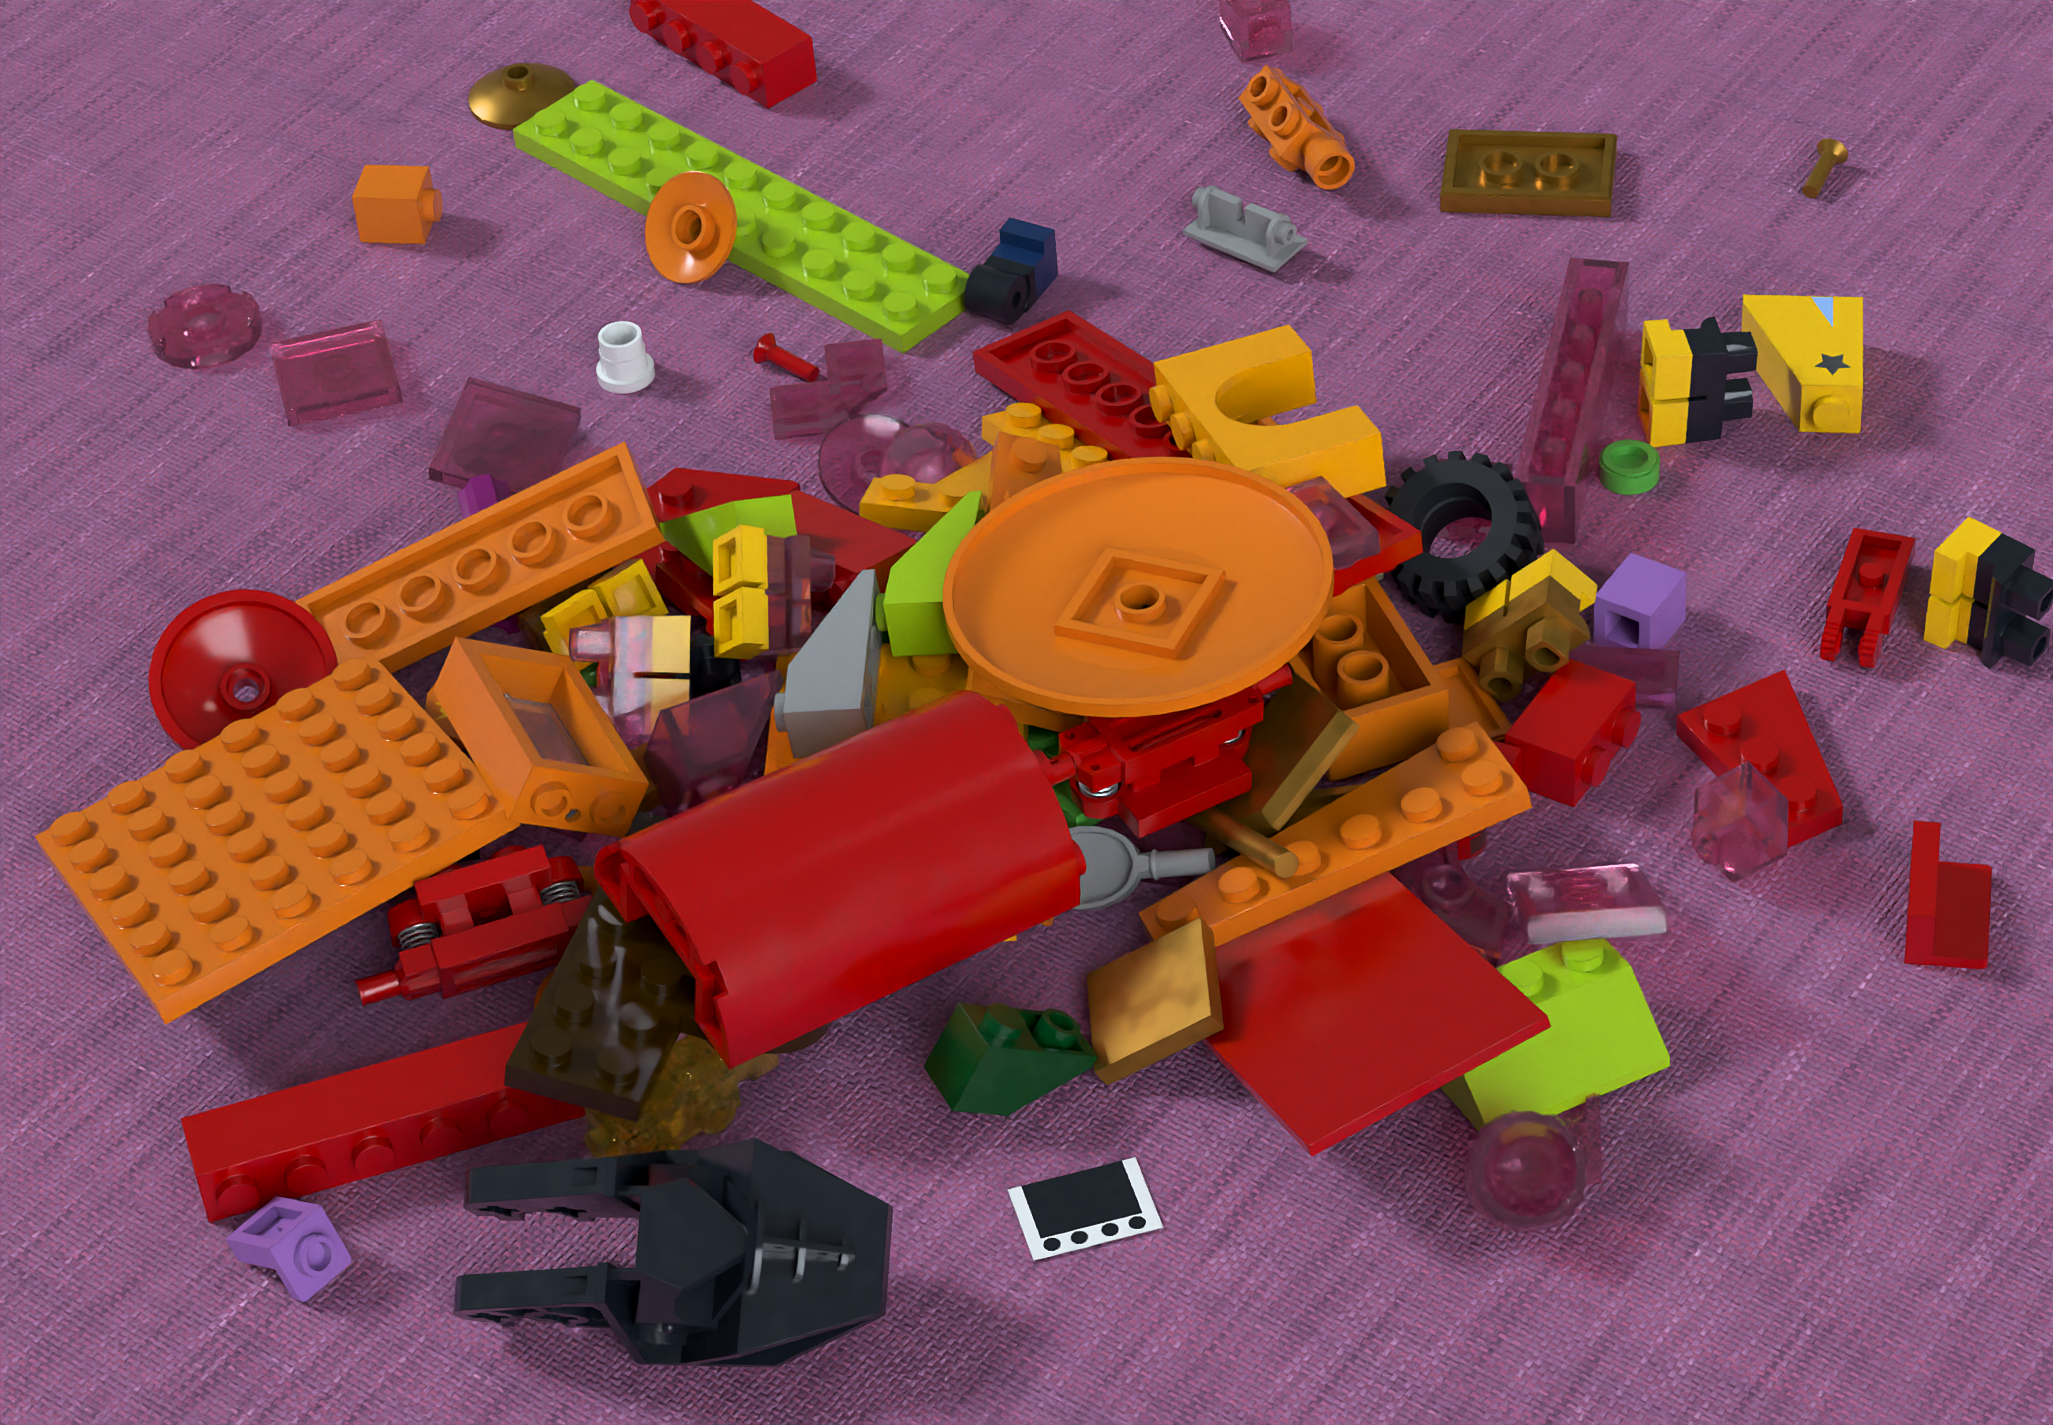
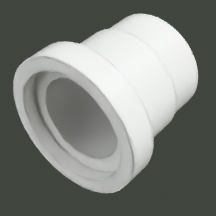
[596,321,655,394]

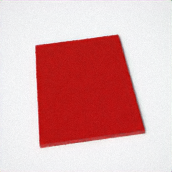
[1201,871,1551,1157]

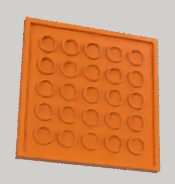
[35,653,521,1025]

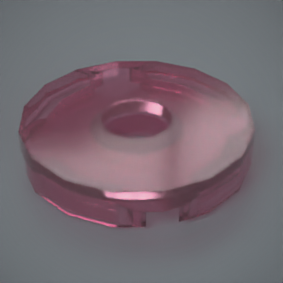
[147,284,263,369]

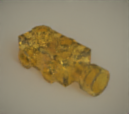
[584,1035,779,1158]

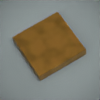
[1086,917,1224,1086]

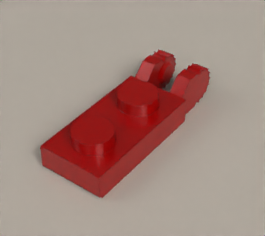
[1820,528,1916,668]

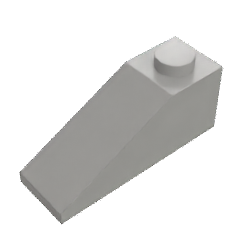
[774,569,883,758]

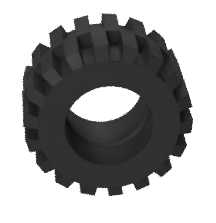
[1384,451,1544,624]

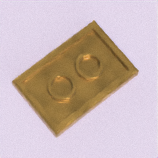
[1440,129,1617,217]

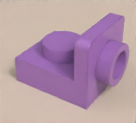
[225,1196,351,1302]

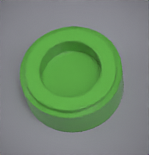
[1599,439,1660,495]

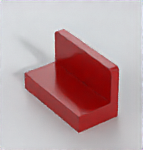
[1904,821,1992,969]

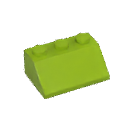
[1440,927,1670,1143]

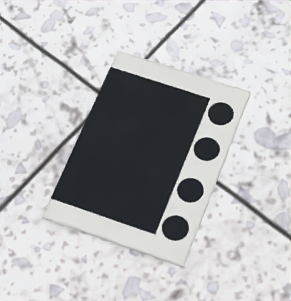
[1008,1157,1163,1261]

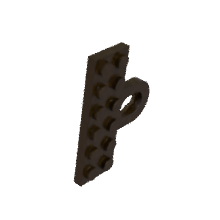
[504,811,832,1122]

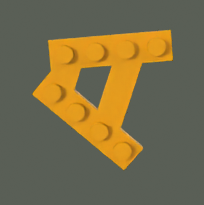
[859,403,1109,533]

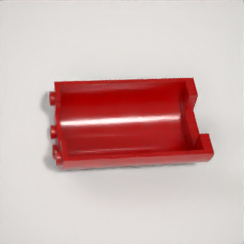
[594,689,1087,1070]

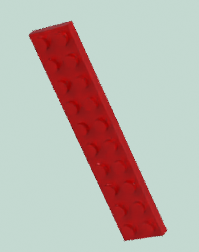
[972,310,1423,597]

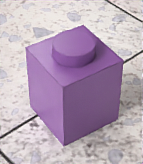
[1593,553,1687,664]

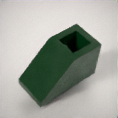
[923,1002,1098,1116]

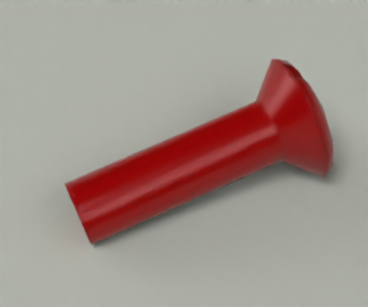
[753,333,820,383]

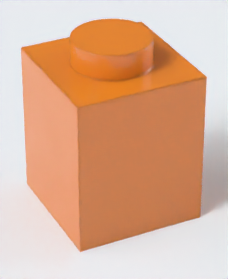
[351,164,443,244]

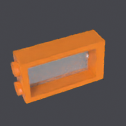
[433,637,649,838]

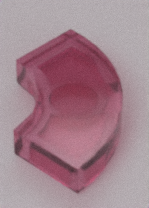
[1388,841,1511,968]

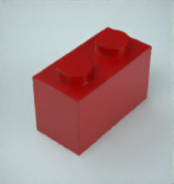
[1505,658,1641,808]

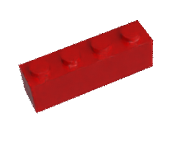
[629,0,817,109]
[780,489,919,610]

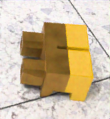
[1462,548,1597,702]

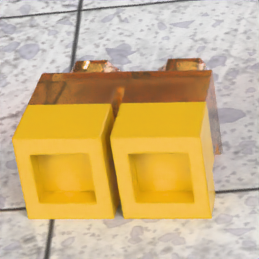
[517,559,669,672]

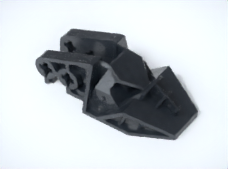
[453,1138,893,1368]

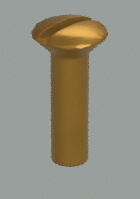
[1802,138,1848,198]

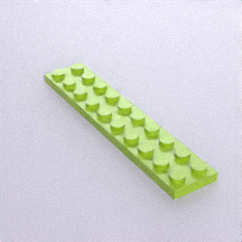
[513,80,970,354]

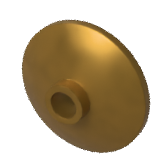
[468,63,575,130]

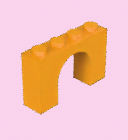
[1149,324,1386,509]

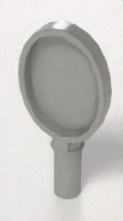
[1069,826,1215,911]

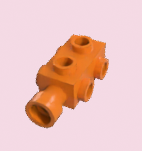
[1238,64,1355,190]

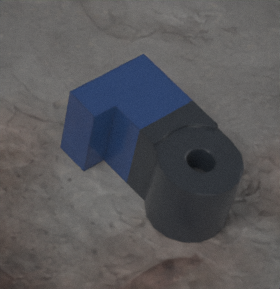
[964,217,1058,324]

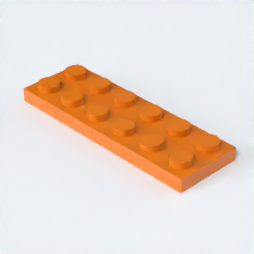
[295,441,665,674]

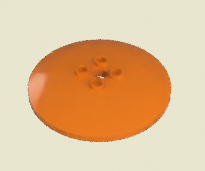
[943,457,1334,717]

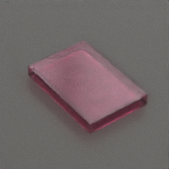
[1506,863,1667,944]

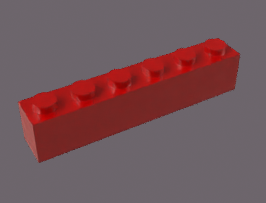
[180,1021,599,1223]

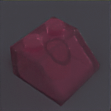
[643,670,784,818]

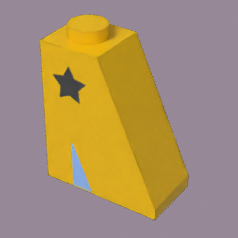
[1741,294,1863,433]

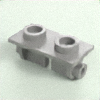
[1183,185,1308,272]

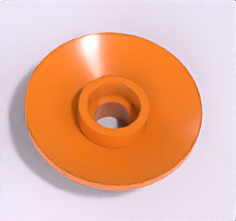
[645,171,737,284]

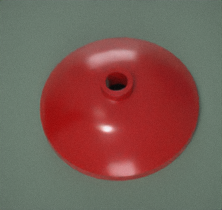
[148,589,338,751]

